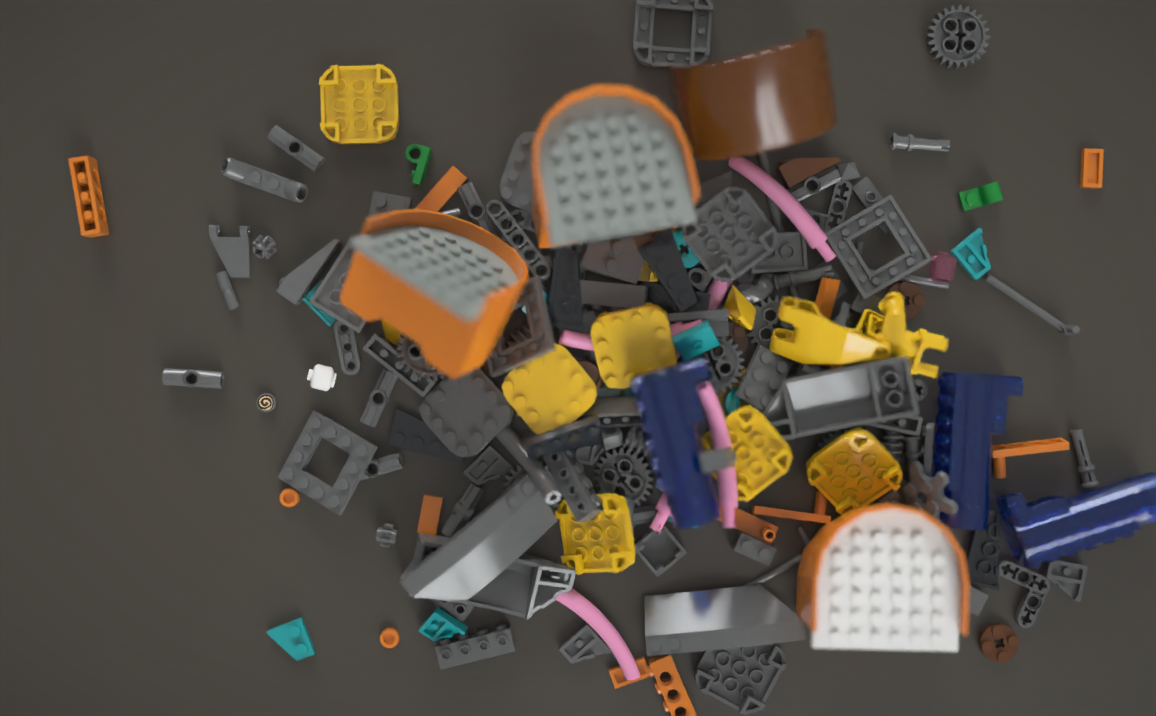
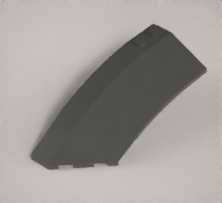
[762,356,920,440]
[399,475,558,600]
[409,533,576,620]
[644,585,806,656]

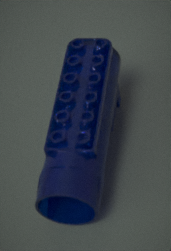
[629,357,722,529]
[932,372,1023,530]
[995,472,1156,569]

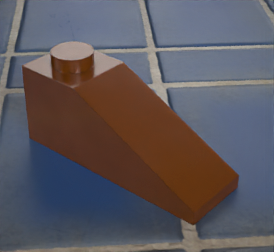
[776,157,841,190]

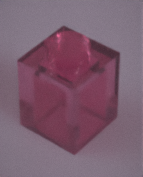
[929,252,957,281]

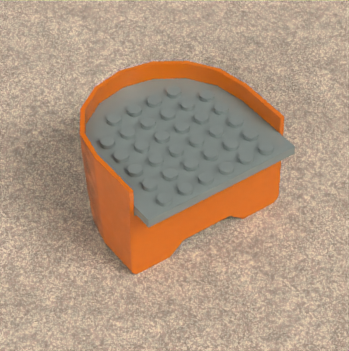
[532,85,700,248]
[340,209,528,378]

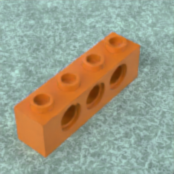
[68,155,109,238]
[647,654,697,716]

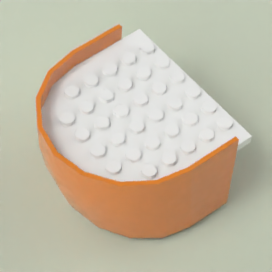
[796,503,969,652]

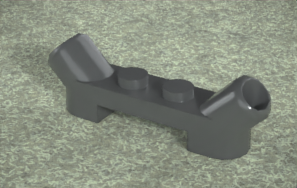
[220,157,308,203]

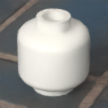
[307,364,337,391]

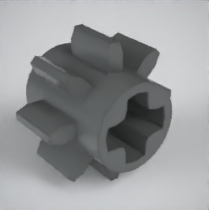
[252,234,277,259]
[877,489,901,505]
[376,523,398,548]

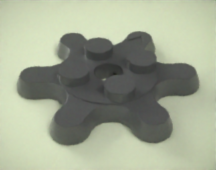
[896,461,958,523]

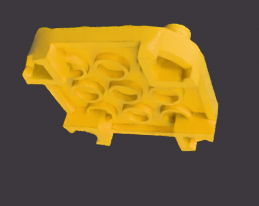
[319,64,399,145]
[591,303,677,389]
[502,343,597,435]
[696,405,793,501]
[806,426,903,515]
[555,493,635,575]

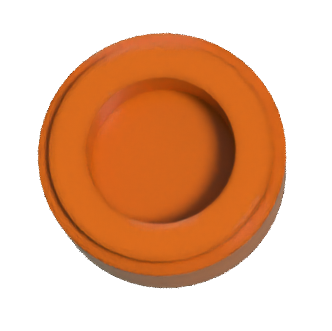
[279,488,300,507]
[380,628,400,648]

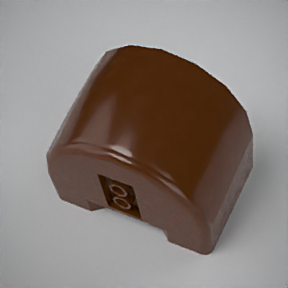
[666,28,837,161]

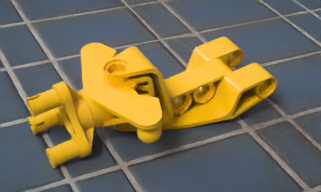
[769,292,948,378]

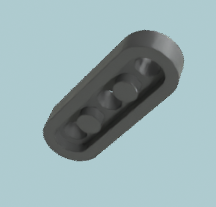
[334,320,361,375]
[921,422,936,477]

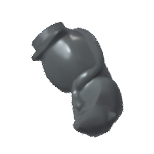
[728,273,774,304]

